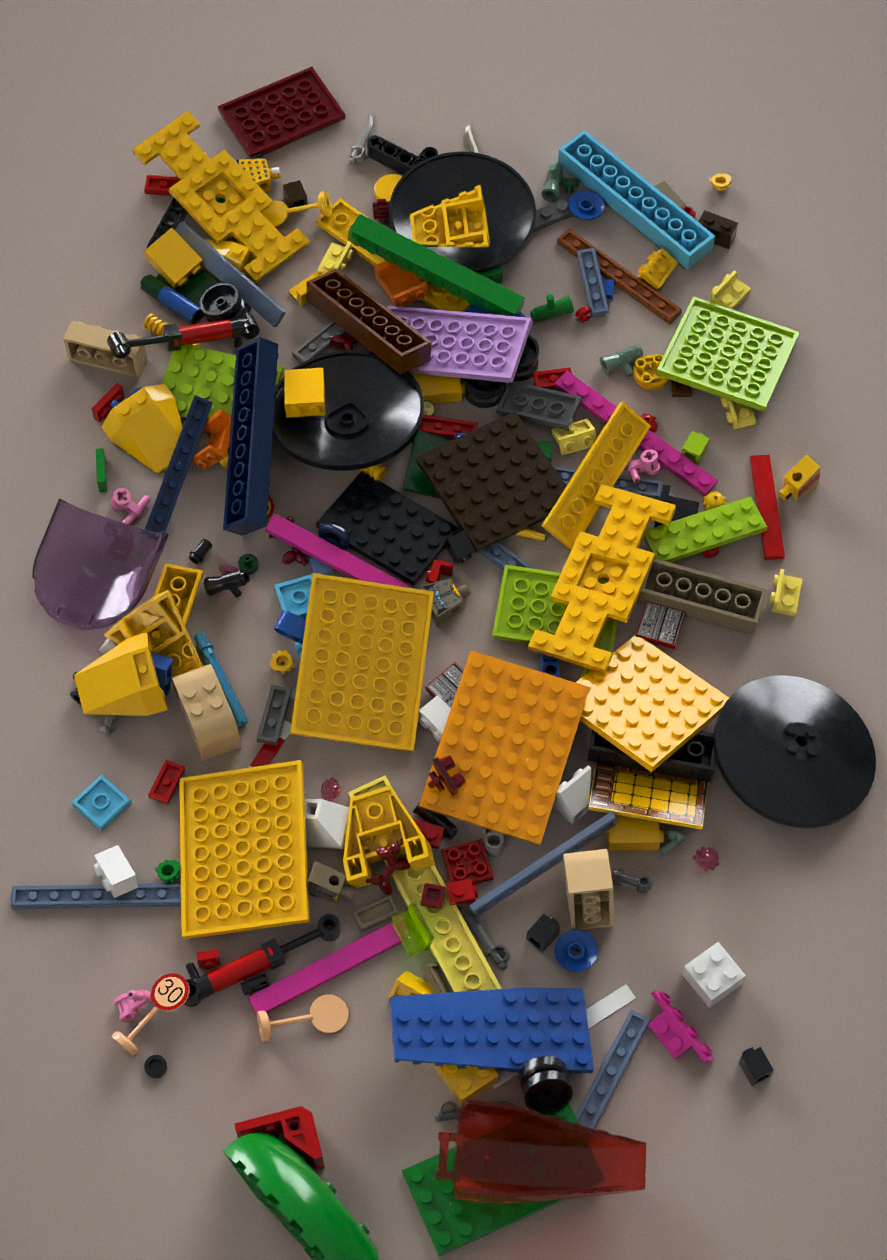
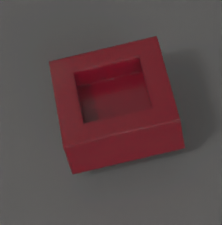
[421,883,446,910]

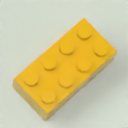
[432,1063,499,1107]

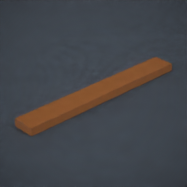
[557,229,682,324]

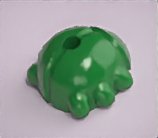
[155,859,181,884]

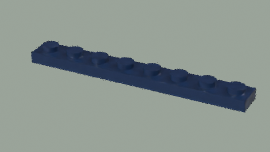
[143,395,213,542]

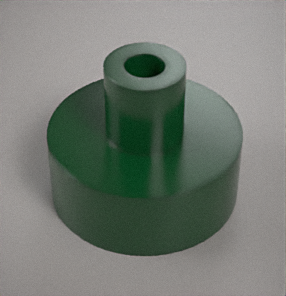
[561,177,580,194]
[238,554,259,575]

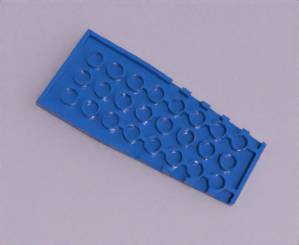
[389,988,594,1074]

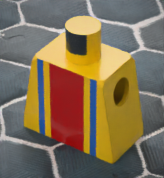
[778,454,821,501]

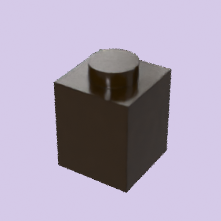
[283,180,308,208]

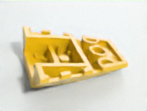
[410,185,490,247]
[104,590,202,687]

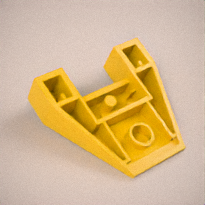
[343,785,435,889]

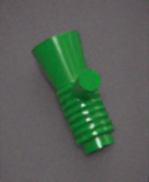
[530,295,574,322]

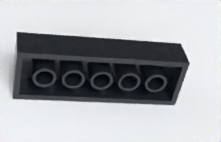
[587,730,716,782]

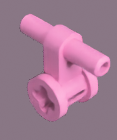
[625,449,661,483]
[111,488,151,528]
[113,990,153,1022]

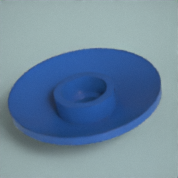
[568,190,605,220]
[554,930,598,972]

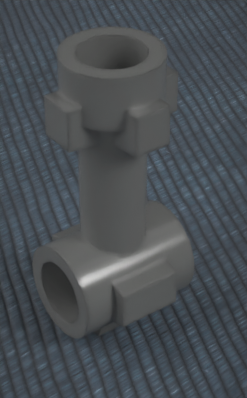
[612,868,652,894]

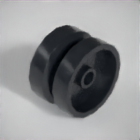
[200,283,247,322]
[513,335,539,382]
[464,378,506,408]
[519,1056,573,1114]

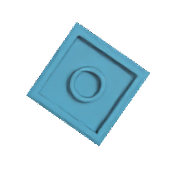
[71,774,132,831]

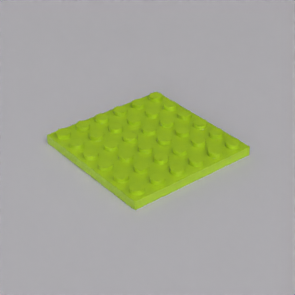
[656,296,800,412]

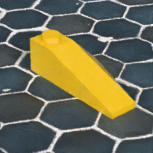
[201,239,251,283]

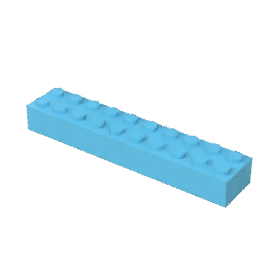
[558,130,715,270]

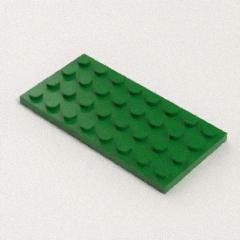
[402,1103,605,1256]

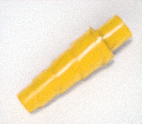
[516,528,546,541]

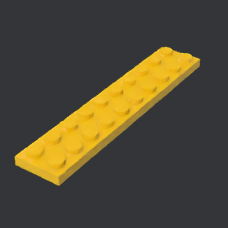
[316,198,471,312]

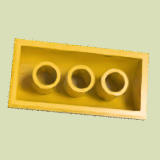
[153,563,204,626]

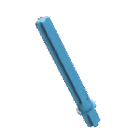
[193,632,248,727]

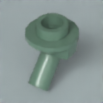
[659,828,687,855]

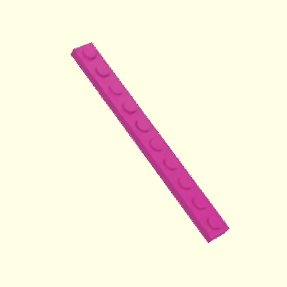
[555,371,718,496]

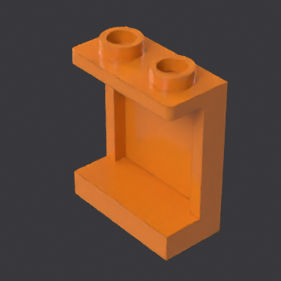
[374,261,428,307]
[191,410,232,470]

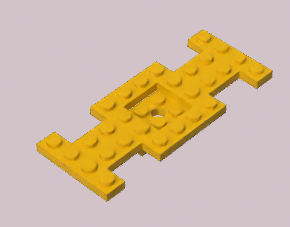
[132,111,310,284]
[528,484,676,673]

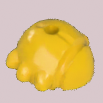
[709,173,731,191]
[703,491,727,510]
[270,650,295,674]

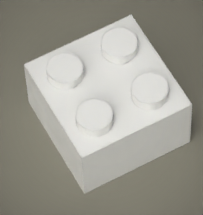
[682,942,746,1008]

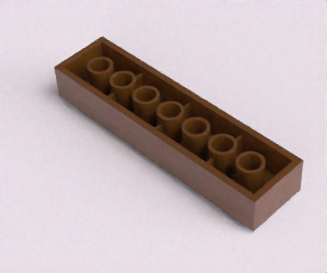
[307,269,431,374]

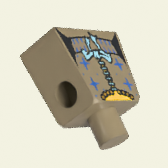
[420,579,471,626]
[307,861,355,903]

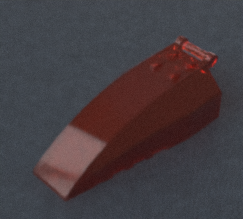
[435,1099,646,1204]

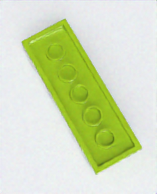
[643,496,767,563]

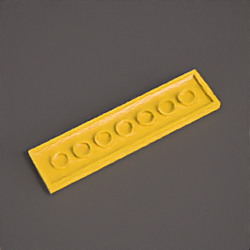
[541,402,651,550]

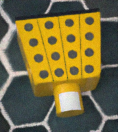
[237,159,281,192]

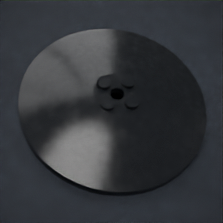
[389,151,536,273]
[273,350,424,471]
[713,675,876,828]

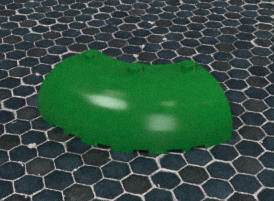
[223,1132,378,1260]

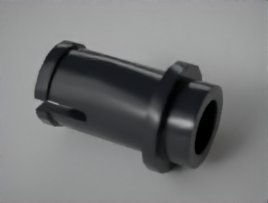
[189,539,213,564]
[240,973,270,996]

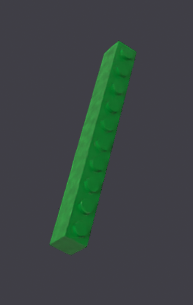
[348,214,525,317]

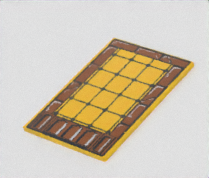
[588,762,708,830]

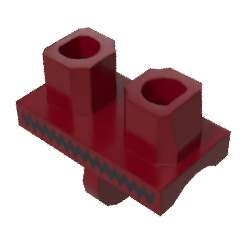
[428,755,466,796]

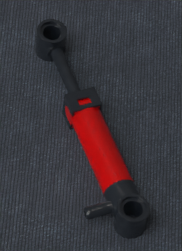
[107,313,260,359]
[184,914,341,1007]

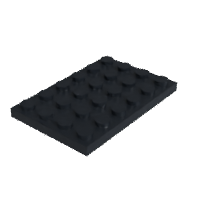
[316,471,458,586]

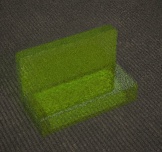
[390,902,434,956]

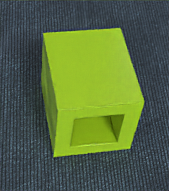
[681,431,710,465]

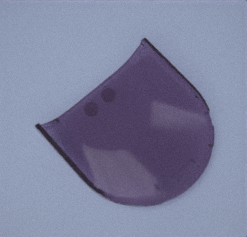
[32,499,169,630]

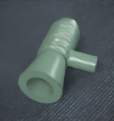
[541,162,563,202]
[600,345,643,377]

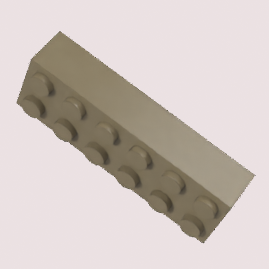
[638,559,767,635]

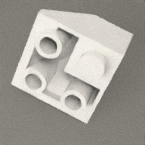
[555,765,591,825]
[305,799,349,849]

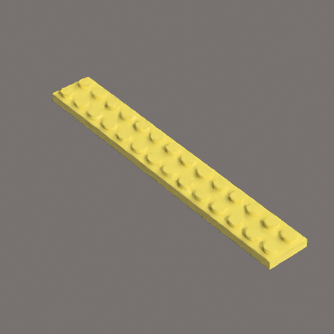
[348,775,502,992]

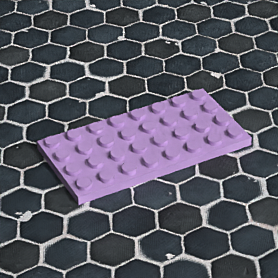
[371,305,532,383]

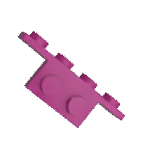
[648,990,715,1063]

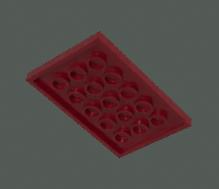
[218,67,346,157]

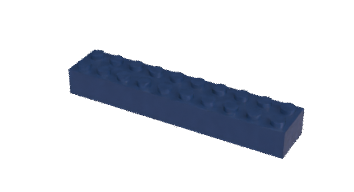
[223,337,279,536]

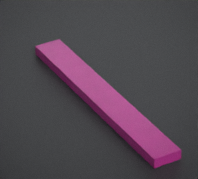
[265,513,413,588]
[248,917,412,1015]

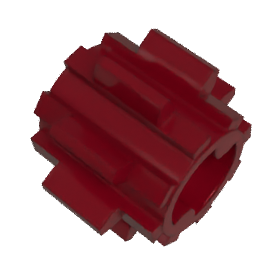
[372,199,390,222]

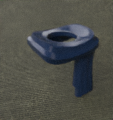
[318,523,349,550]

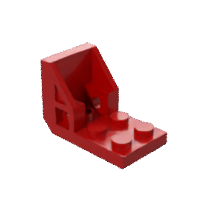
[234,1106,325,1170]

